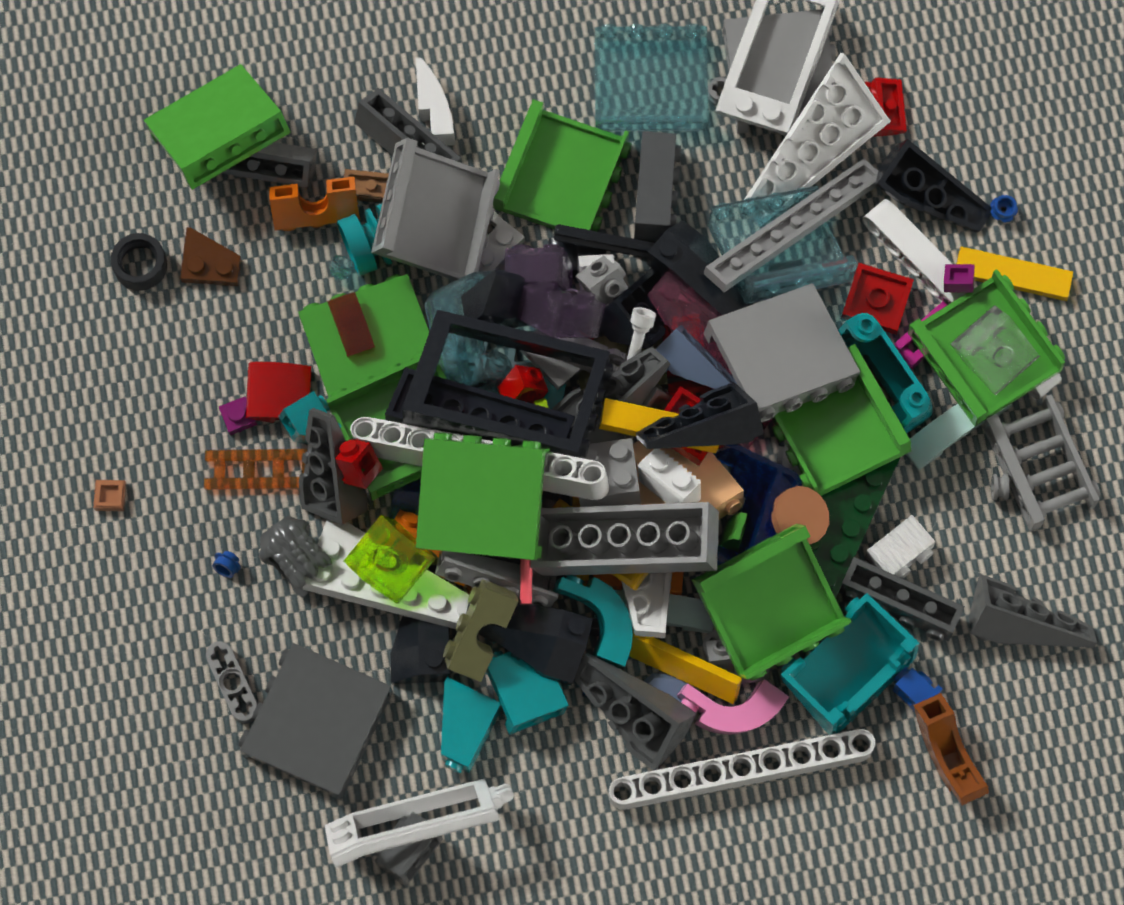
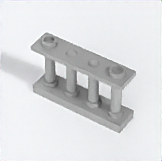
[983,394,1101,532]

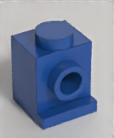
[892,666,943,712]

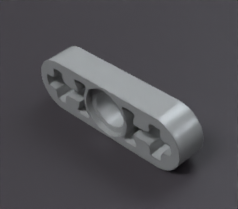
[206,641,258,724]

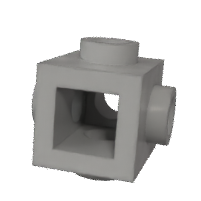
[576,255,628,309]

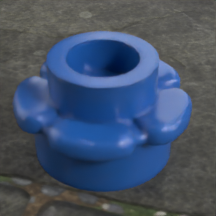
[990,195,1018,223]
[212,551,241,578]

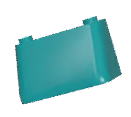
[838,313,933,434]
[781,593,919,735]

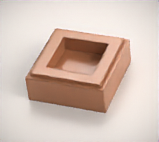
[93,480,127,511]

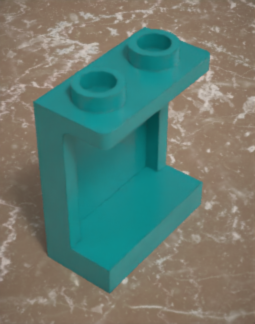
[485,651,569,735]

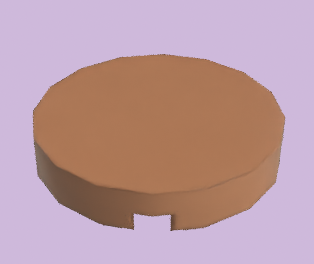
[771,486,829,545]

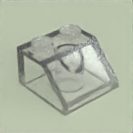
[950,305,1040,395]

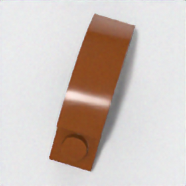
[914,693,989,805]

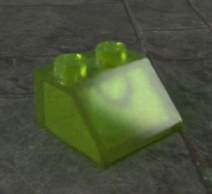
[343,515,436,604]

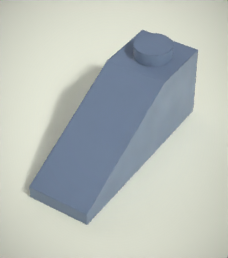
[656,325,737,389]

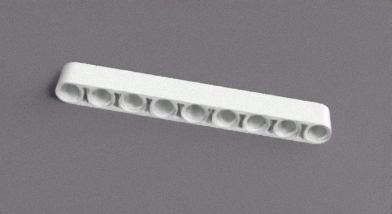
[863,199,1061,400]
[350,417,609,500]
[609,729,875,810]

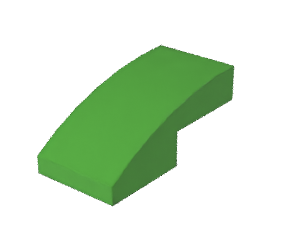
[717,512,748,560]

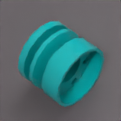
[337,203,392,276]

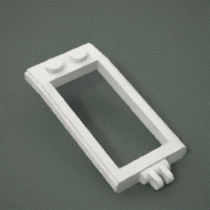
[715,0,840,136]
[325,778,514,868]

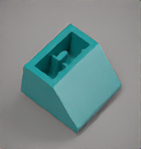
[278,391,342,445]

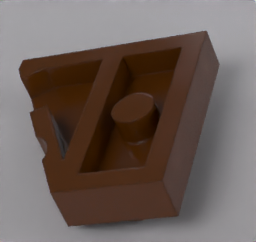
[180,227,242,286]

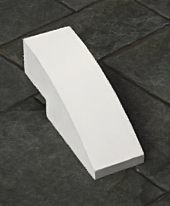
[416,58,455,145]

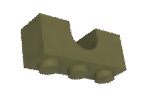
[443,579,519,682]

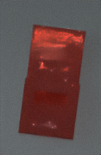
[327,291,375,357]

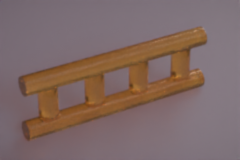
[204,449,307,490]

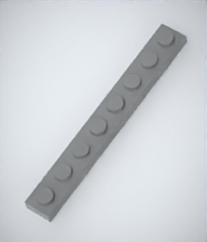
[704,158,878,292]

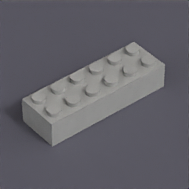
[531,502,719,576]

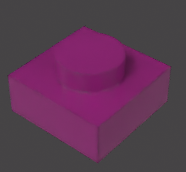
[944,264,975,293]
[218,396,257,436]

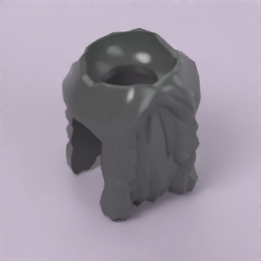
[259,516,332,598]

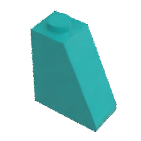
[441,677,502,773]

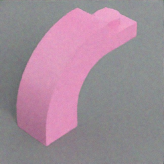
[677,679,789,735]

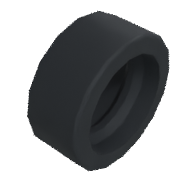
[111,233,167,291]

